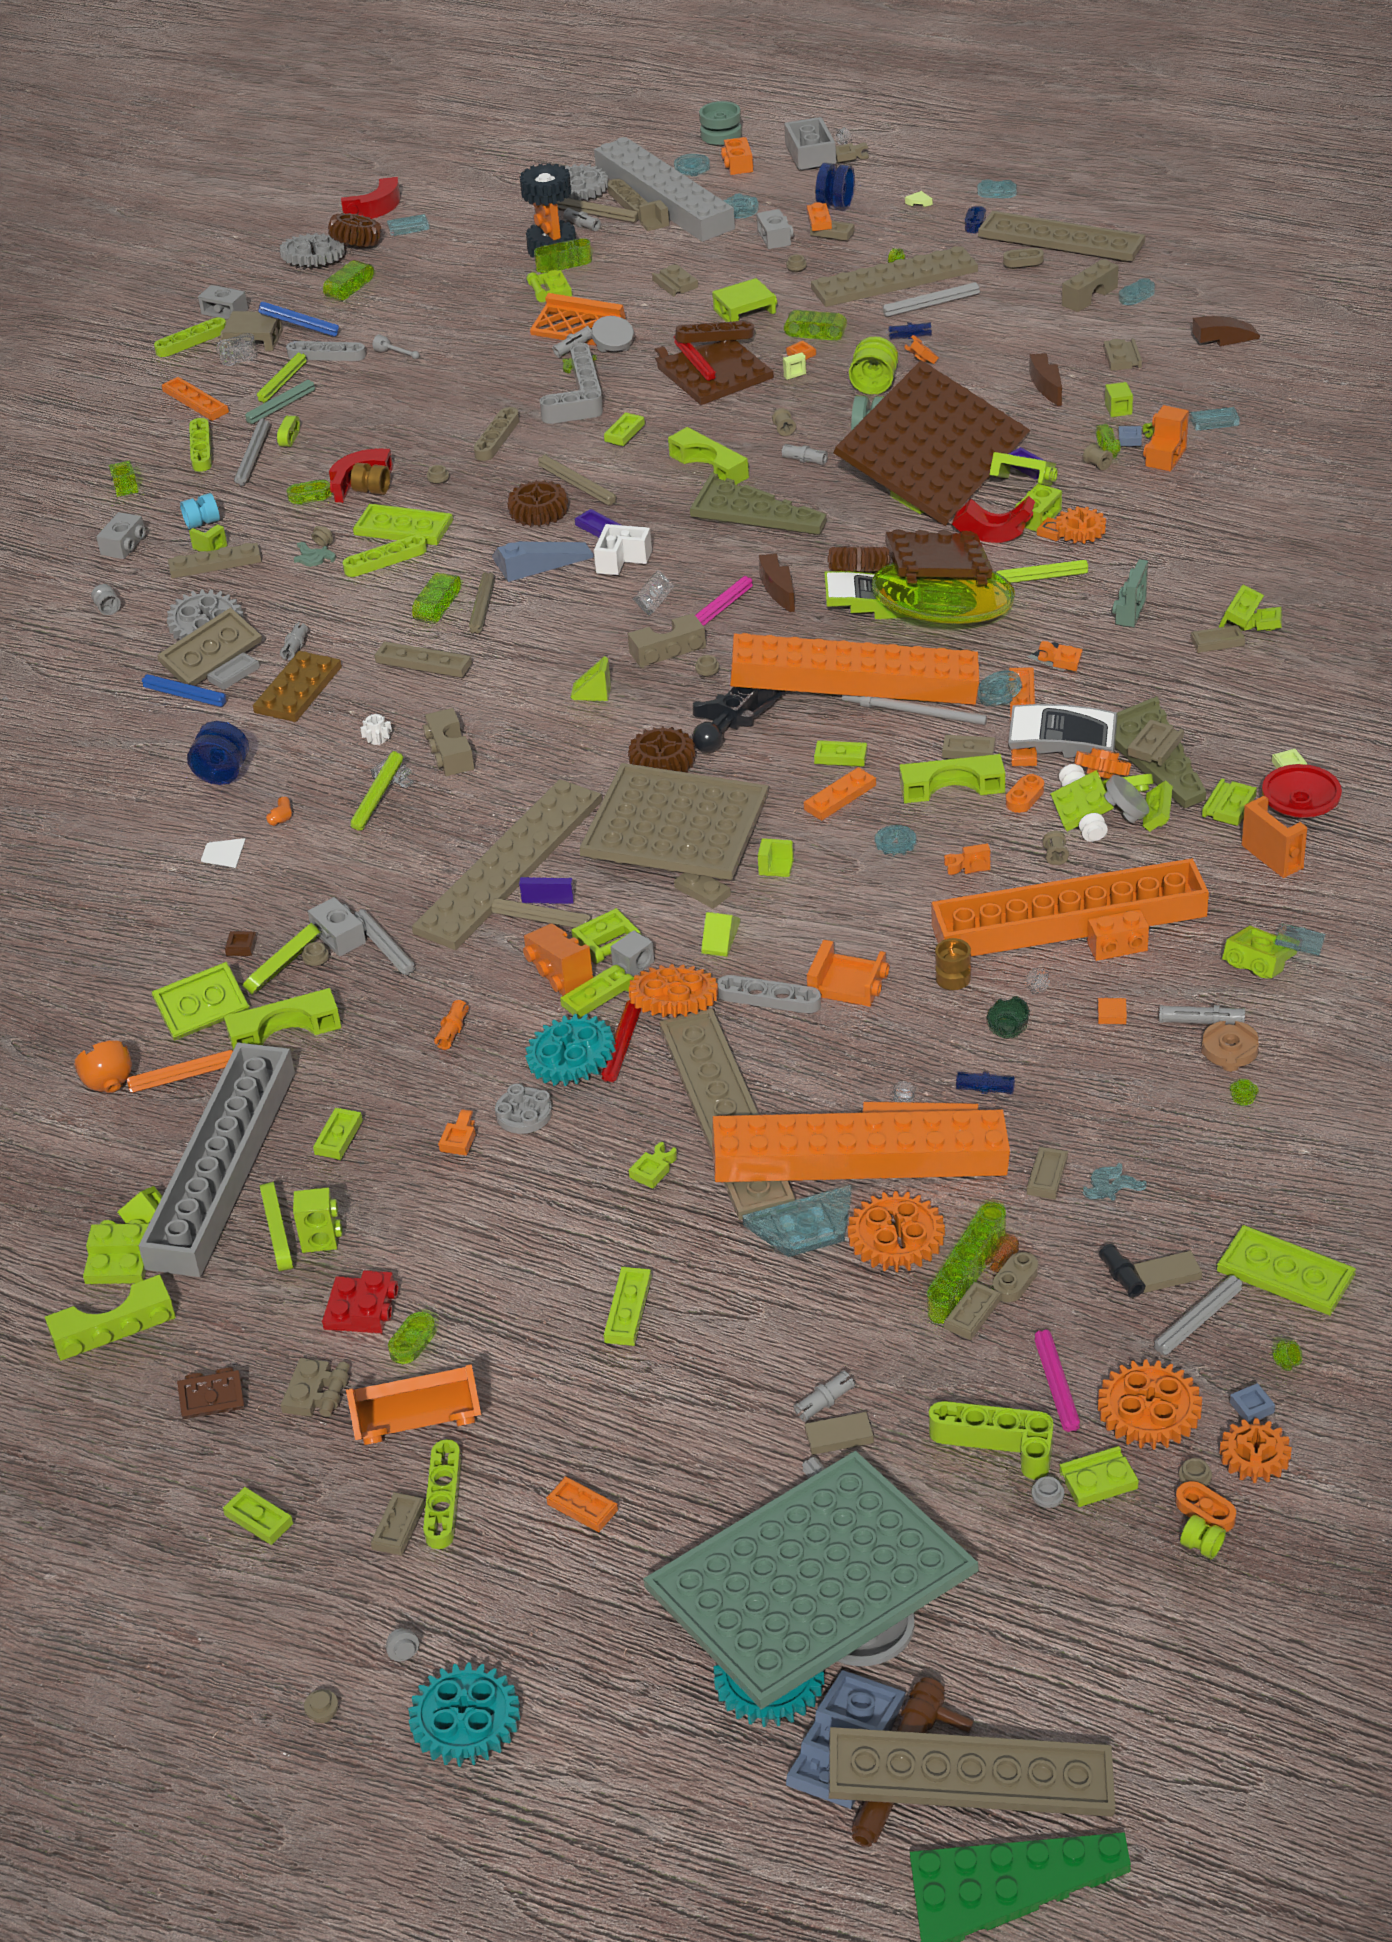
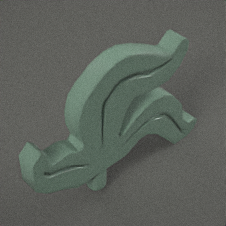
[294,542,336,567]

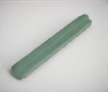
[245,380,315,424]

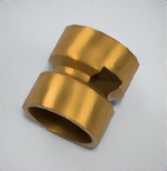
[351,463,390,495]
[935,938,971,990]

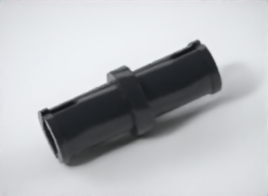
[1099,1244,1146,1297]

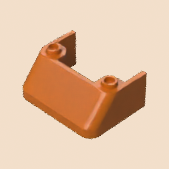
[346,1364,481,1445]

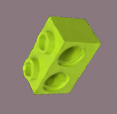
[1015,484,1062,532]
[293,1188,342,1253]

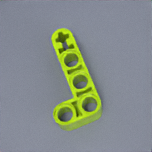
[929,1401,1053,1480]

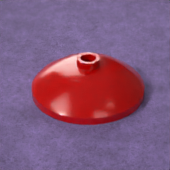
[1262,764,1342,818]

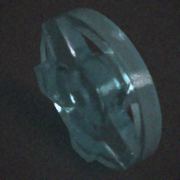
[674,154,710,177]
[723,193,759,218]
[977,670,1023,706]

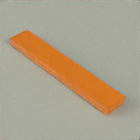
[1009,667,1037,766]

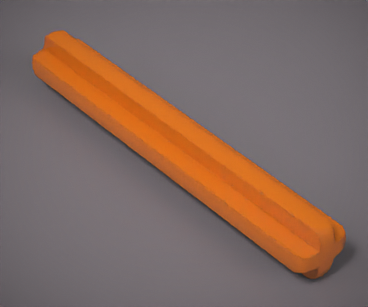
[127,1050,233,1093]

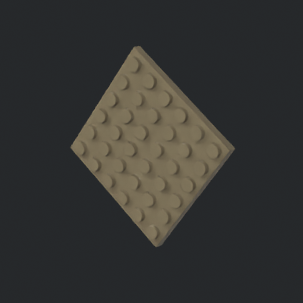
[580,763,769,880]

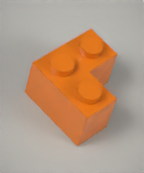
[1143,405,1189,472]

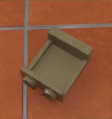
[221,311,283,351]

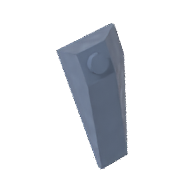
[492,541,594,582]

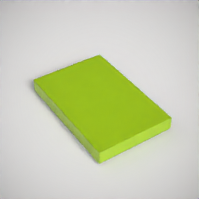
[151,962,249,1041]

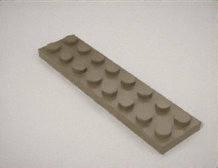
[978,211,1145,262]
[811,246,978,307]
[828,1727,1116,1817]

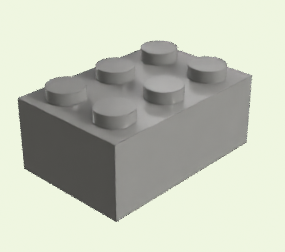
[784,117,836,170]

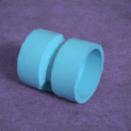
[180,493,220,530]

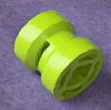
[1180,1515,1226,1559]

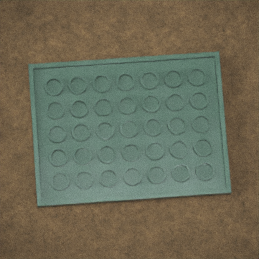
[643,1450,979,1710]

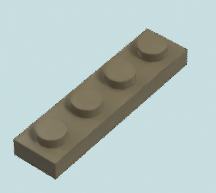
[168,543,261,579]
[374,641,472,678]

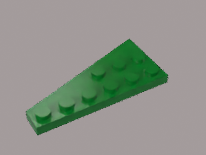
[910,1832,1131,1942]

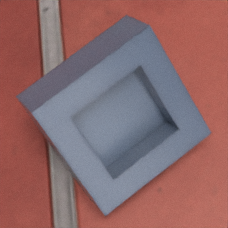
[1118,426,1142,447]
[1230,1383,1275,1424]

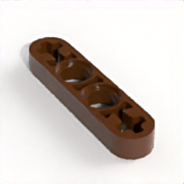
[675,321,754,343]

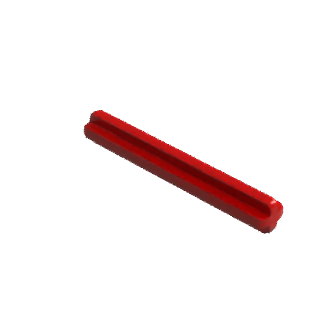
[674,336,716,381]
[601,1000,641,1083]

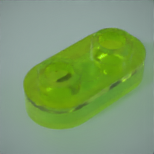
[1096,424,1121,458]
[286,480,331,505]
[388,1312,436,1364]

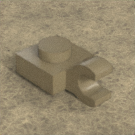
[835,142,869,163]

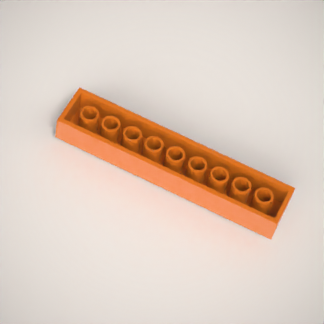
[730,633,979,705]
[931,858,1209,956]
[712,1109,1010,1182]

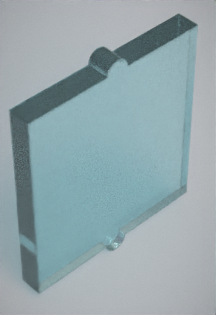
[1275,923,1326,956]

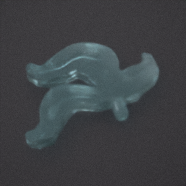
[1083,1163,1147,1201]

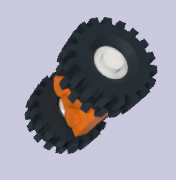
[520,163,577,262]

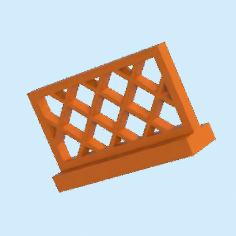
[530,293,626,346]

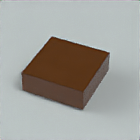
[225,931,257,956]

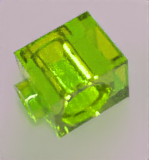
[109,460,138,497]

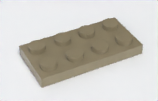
[158,607,262,686]

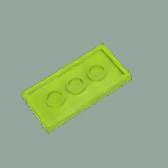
[353,504,453,545]
[1217,1225,1356,1316]

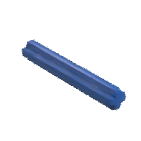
[259,302,339,337]
[142,674,227,707]

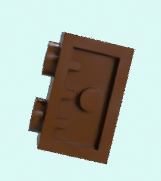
[177,1368,245,1420]

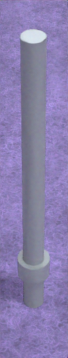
[842,695,987,725]

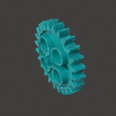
[525,1014,616,1086]
[408,1662,521,1767]
[714,1664,825,1727]

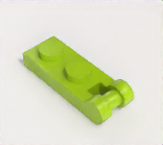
[560,965,634,1019]

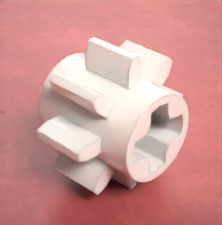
[360,714,392,745]

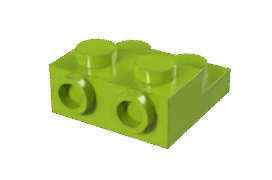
[1222,926,1299,978]
[83,1219,149,1284]

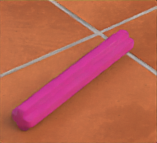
[695,576,753,626]
[1035,1329,1080,1432]

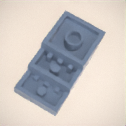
[786,1670,906,1809]

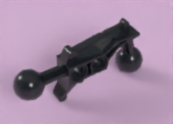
[692,687,792,753]

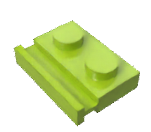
[1202,778,1257,826]
[1059,1446,1139,1507]

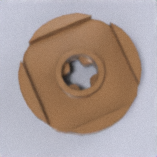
[1201,1021,1259,1072]

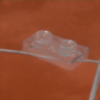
[633,570,674,616]

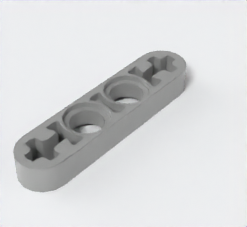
[286,341,366,361]
[717,975,821,1013]

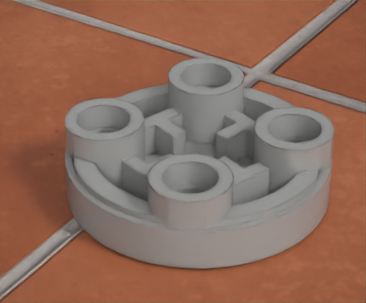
[592,316,634,352]
[1104,775,1150,823]
[495,1084,552,1134]

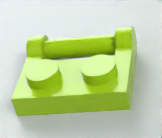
[526,270,572,302]
[571,908,641,964]

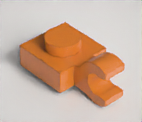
[904,335,939,364]
[1038,641,1083,671]
[944,843,990,875]
[438,1109,476,1156]

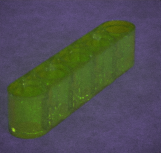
[927,1202,1006,1324]

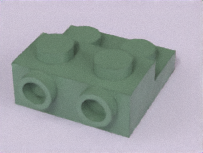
[1112,559,1148,627]

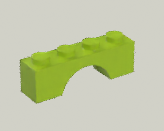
[668,427,749,485]
[899,754,1005,803]
[224,988,341,1050]
[44,1274,176,1361]

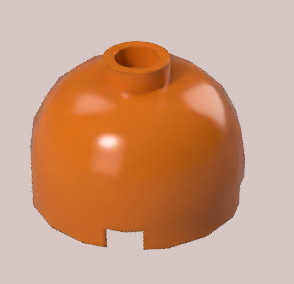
[74,1041,132,1093]

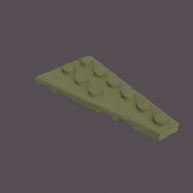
[690,472,827,534]
[1115,696,1206,808]

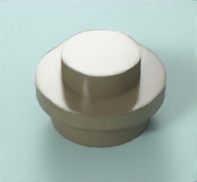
[786,254,807,272]
[427,465,449,484]
[311,526,333,547]
[695,655,719,677]
[302,942,329,966]
[1179,1458,1212,1487]
[304,1689,338,1723]

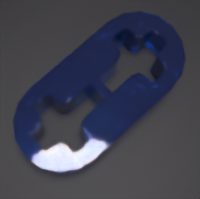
[965,206,986,233]

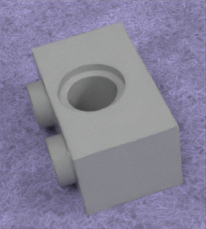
[756,209,793,249]
[198,285,248,319]
[96,512,146,559]
[308,897,366,957]

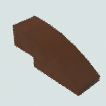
[1192,316,1260,347]
[1029,353,1062,406]
[759,553,795,612]

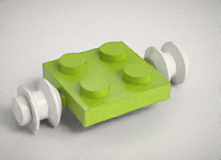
[1050,764,1114,842]

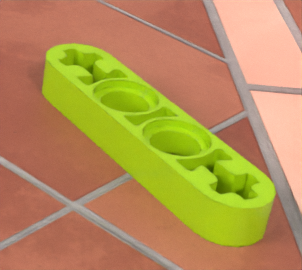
[154,317,226,357]
[189,418,212,472]
[342,535,427,577]
[242,923,321,995]
[259,1181,293,1272]
[423,1439,461,1549]

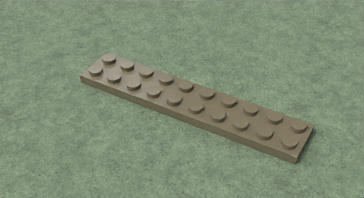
[412,779,602,951]
[659,1008,795,1220]

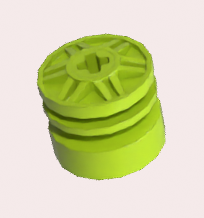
[849,337,898,394]

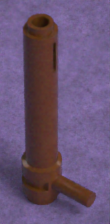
[851,1677,974,1847]

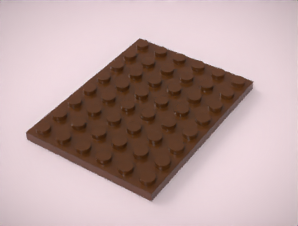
[833,360,1031,526]

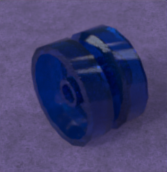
[815,162,855,209]
[187,721,250,785]

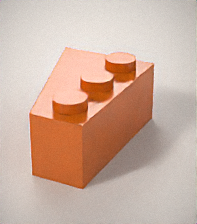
[523,923,593,996]

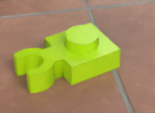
[1240,607,1282,631]
[628,1142,677,1189]

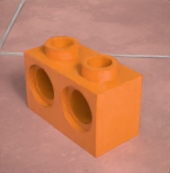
[721,137,753,175]

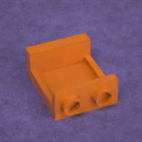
[1242,796,1307,878]
[807,940,890,1007]

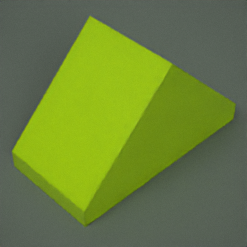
[570,656,611,701]
[701,912,740,957]

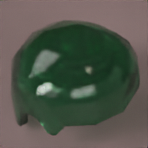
[986,996,1030,1039]

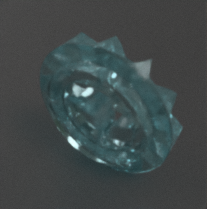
[875,825,917,856]

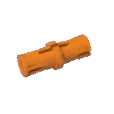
[434,1000,469,1050]

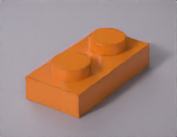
[807,202,832,231]

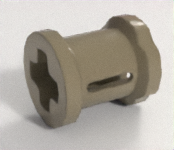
[772,408,796,436]
[1083,443,1113,471]
[1043,830,1069,865]

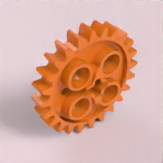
[629,964,718,1018]
[848,1191,945,1272]
[1098,1359,1202,1449]

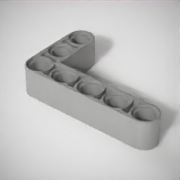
[540,342,603,424]

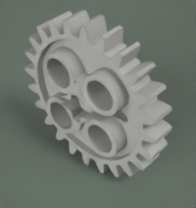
[565,164,608,201]
[280,233,345,267]
[167,589,243,640]

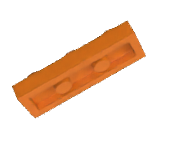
[804,767,876,821]

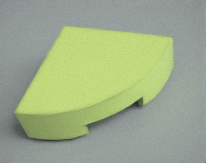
[905,191,933,207]

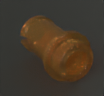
[985,1234,1019,1273]

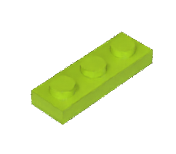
[604,1267,652,1346]

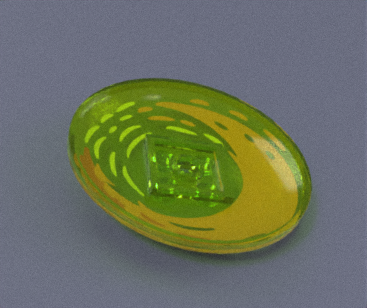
[872,563,1015,624]

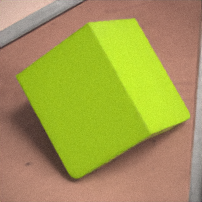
[1105,382,1133,417]
[189,524,227,552]
[758,838,794,877]
[118,1186,162,1224]

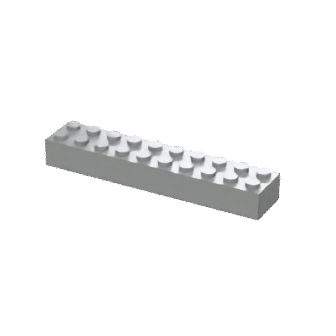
[594,137,735,242]
[139,1043,295,1277]

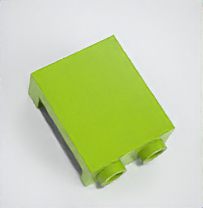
[712,278,777,322]
[990,452,1058,486]

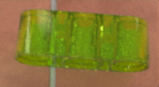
[534,238,592,273]
[323,260,374,301]
[784,310,847,341]
[412,572,461,622]

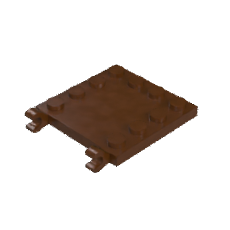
[655,340,774,405]
[885,529,993,585]

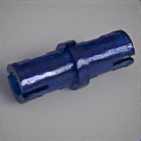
[888,322,932,340]
[956,1071,1015,1095]

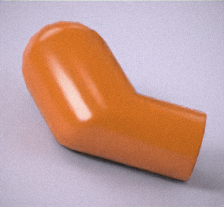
[266,797,292,826]

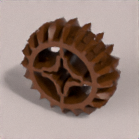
[328,213,382,247]
[507,480,568,527]
[827,546,890,571]
[628,726,696,773]

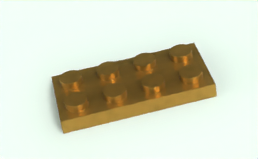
[253,651,342,722]

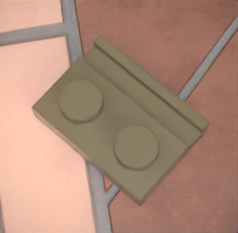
[652,264,698,297]
[1103,338,1142,371]
[1128,719,1184,766]

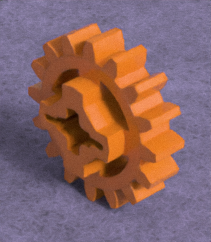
[1056,506,1106,544]
[1074,748,1131,779]
[1220,1418,1292,1483]

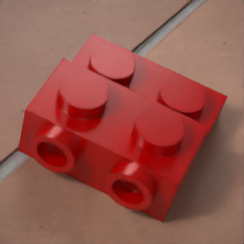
[322,1270,398,1334]

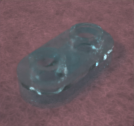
[977,179,1017,198]
[1119,278,1155,305]

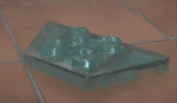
[742,1185,852,1257]

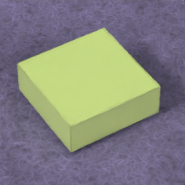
[783,352,806,380]
[1272,749,1307,768]

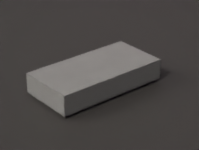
[207,653,260,690]

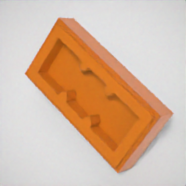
[546,1476,618,1532]

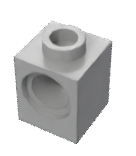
[610,930,654,977]

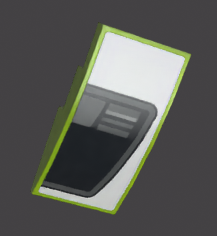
[825,571,922,619]

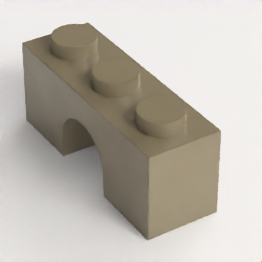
[1062,259,1119,312]
[627,613,706,668]
[422,708,474,776]

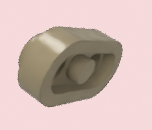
[1003,248,1044,269]
[993,1252,1038,1302]

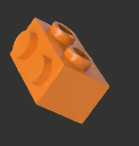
[1087,909,1149,961]

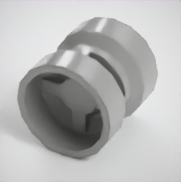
[91,584,121,615]

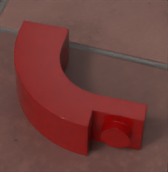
[341,177,400,219]
[329,448,393,503]
[952,496,1035,543]

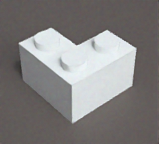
[594,524,652,575]

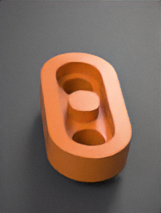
[1006,774,1044,813]
[1176,1481,1236,1532]

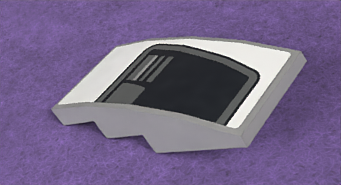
[1008,704,1118,758]

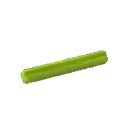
[257,353,307,403]
[996,560,1088,584]
[350,751,403,831]

